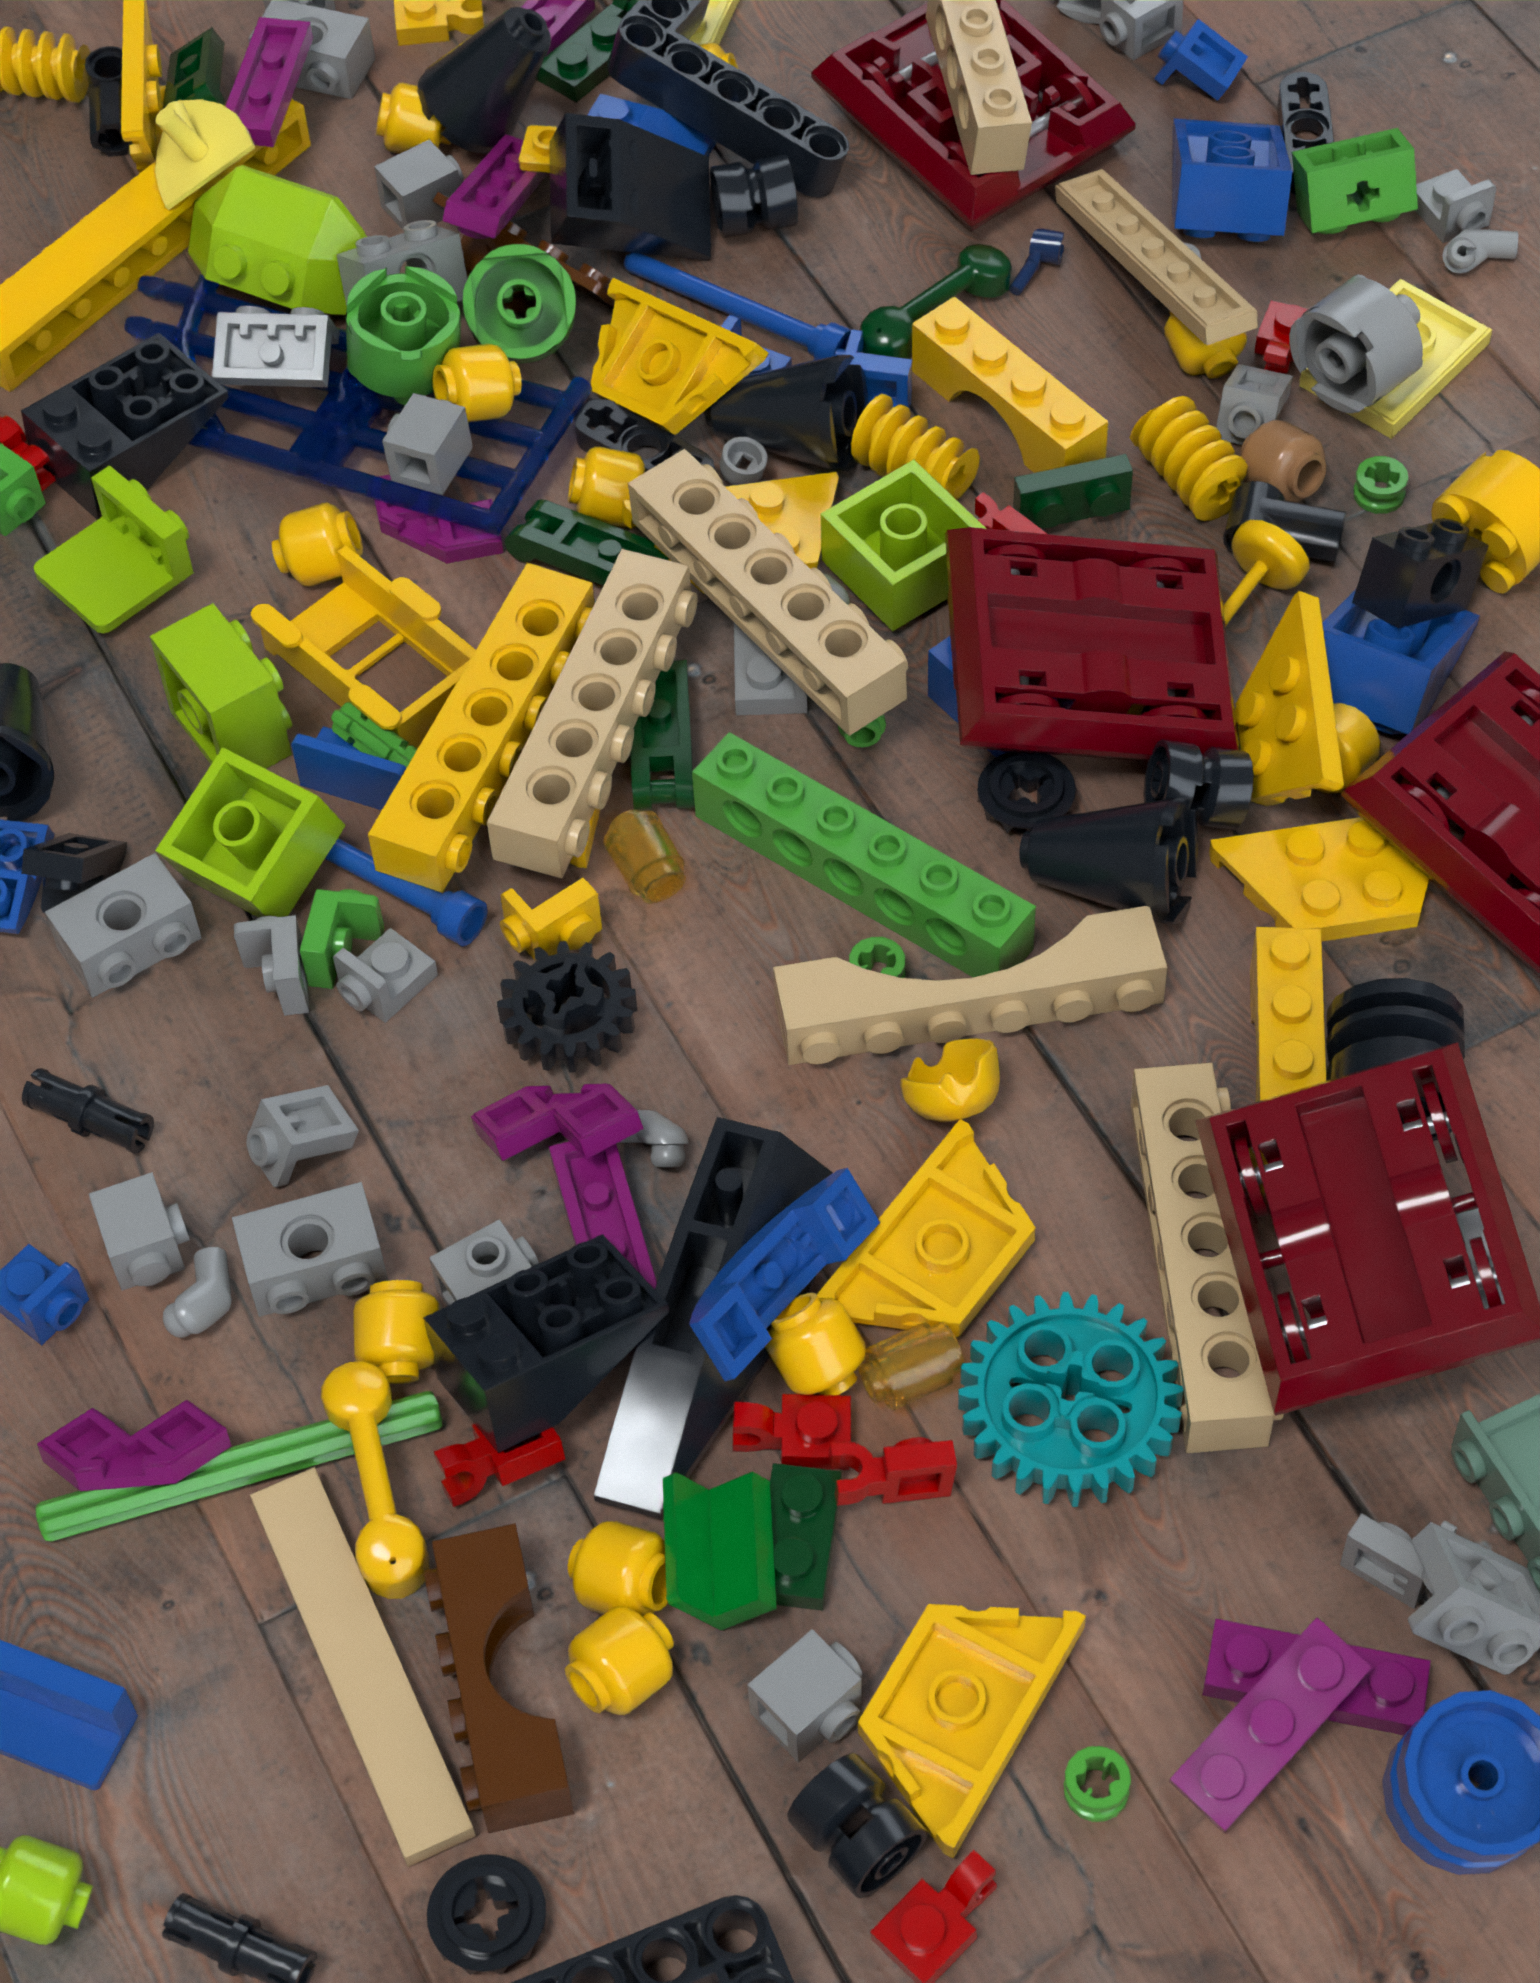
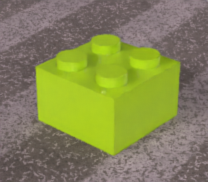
[820,459,986,631]
[150,603,292,769]
[155,747,346,918]

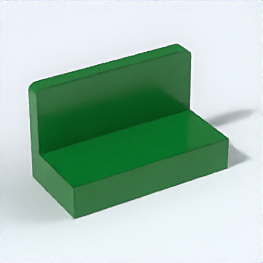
[662,1471,777,1630]

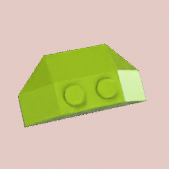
[188,165,367,315]

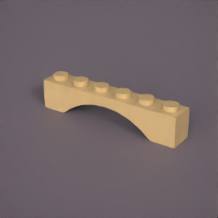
[773,906,1168,1065]

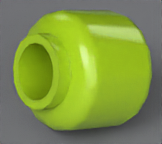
[0,1835,93,1946]

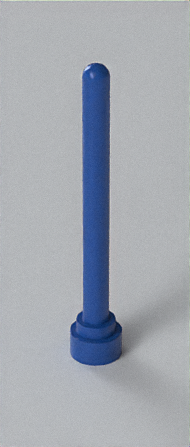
[624,252,851,360]
[325,838,488,946]

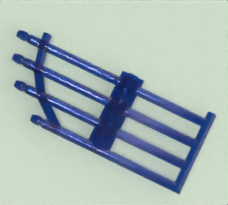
[124,273,592,536]

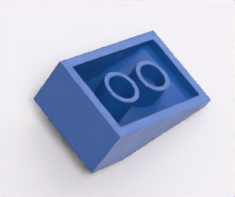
[1172,118,1292,242]
[1322,589,1480,735]

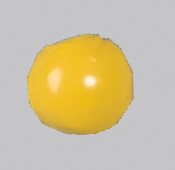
[900,1038,1000,1123]

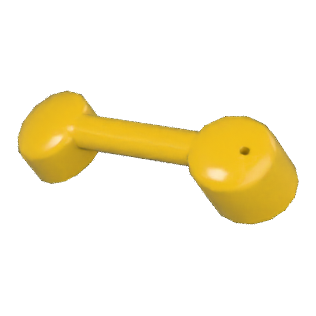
[321,1361,429,1599]

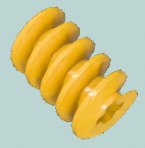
[0,26,91,103]
[851,394,980,500]
[1129,396,1248,521]

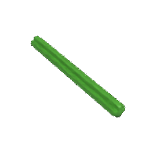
[36,1391,442,1542]

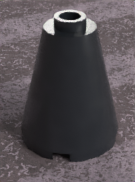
[417,7,551,154]
[705,355,868,471]
[0,663,54,822]
[1019,798,1199,925]

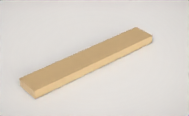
[1055,169,1258,346]
[250,1467,476,1867]

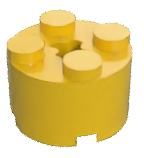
[1431,450,1540,594]

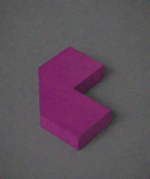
[370,474,504,564]
[470,1083,644,1161]
[37,1400,231,1491]

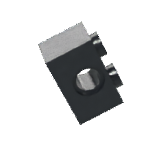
[1352,518,1489,628]

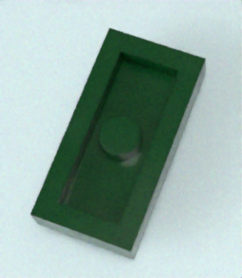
[1013,454,1133,528]
[770,1463,842,1611]

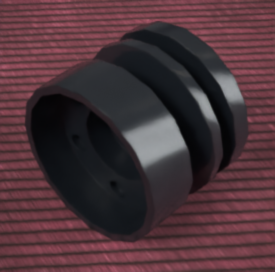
[1326,978,1465,1141]

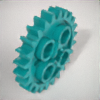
[958,1292,1183,1507]

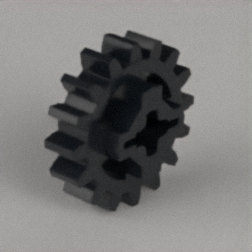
[497,941,638,1073]

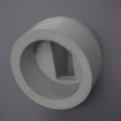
[719,437,767,485]

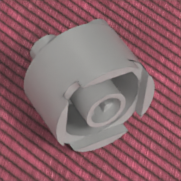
[1289,274,1423,414]

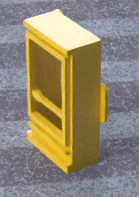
[251,545,476,749]

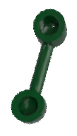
[860,244,1012,359]

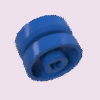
[1382,1690,1540,1875]

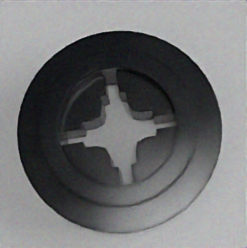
[977,751,1076,833]
[427,1854,546,1975]

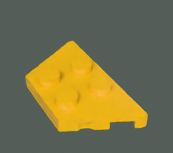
[121,0,166,173]
[589,278,769,435]
[621,472,839,594]
[1235,591,1344,806]
[1209,817,1429,942]
[817,1119,1036,1337]
[858,1604,1086,1859]

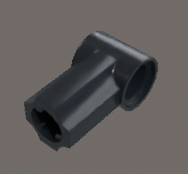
[85,46,133,157]
[1223,481,1346,562]

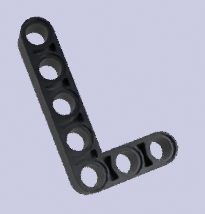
[607,0,849,197]
[511,1895,794,1983]

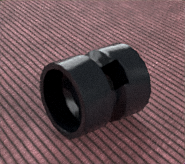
[710,154,798,238]
[1143,739,1253,831]
[787,1753,927,1898]

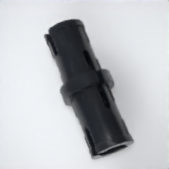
[22,1068,154,1154]
[162,1893,317,1983]

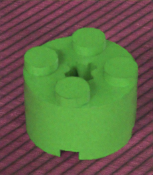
[463,244,576,364]
[346,266,461,405]

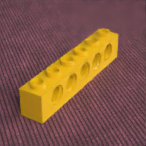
[368,563,595,893]

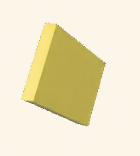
[1299,278,1492,439]

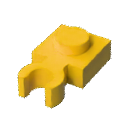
[394,0,484,46]

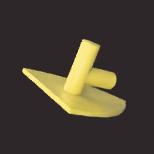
[155,99,256,210]

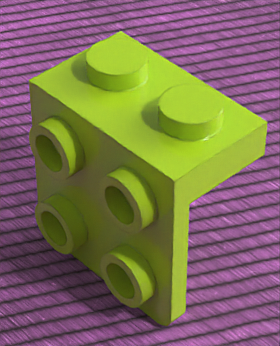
[34,465,194,633]

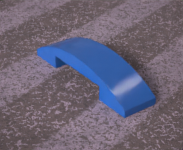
[689,1167,880,1381]

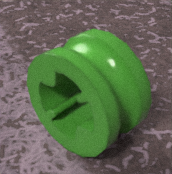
[1353,456,1408,514]
[849,937,905,978]
[1063,1746,1131,1822]

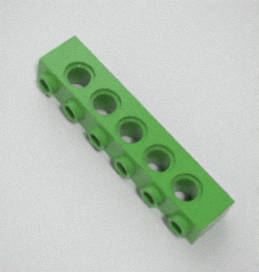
[692,732,1036,977]

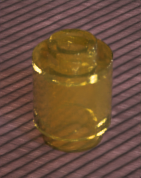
[603,809,686,904]
[858,1321,965,1411]

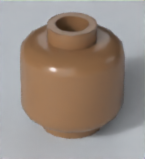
[1241,420,1326,502]

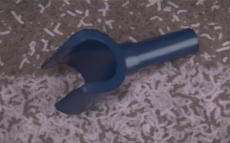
[1009,228,1064,296]

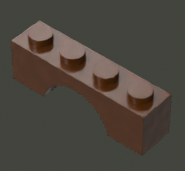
[423,1523,574,1834]

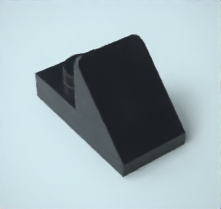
[21,833,127,913]

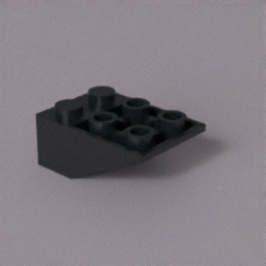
[550,113,711,261]
[21,333,229,520]
[423,1234,669,1453]

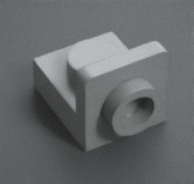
[1100,0,1183,61]
[1415,169,1497,243]
[1216,364,1293,445]
[234,915,309,1016]
[333,928,438,1023]
[246,1085,359,1187]
[1340,1513,1458,1609]

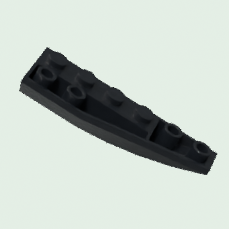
[594,1117,833,1519]

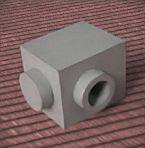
[374,140,464,231]
[382,393,473,495]
[89,1172,190,1291]
[429,1219,539,1306]
[747,1629,863,1763]

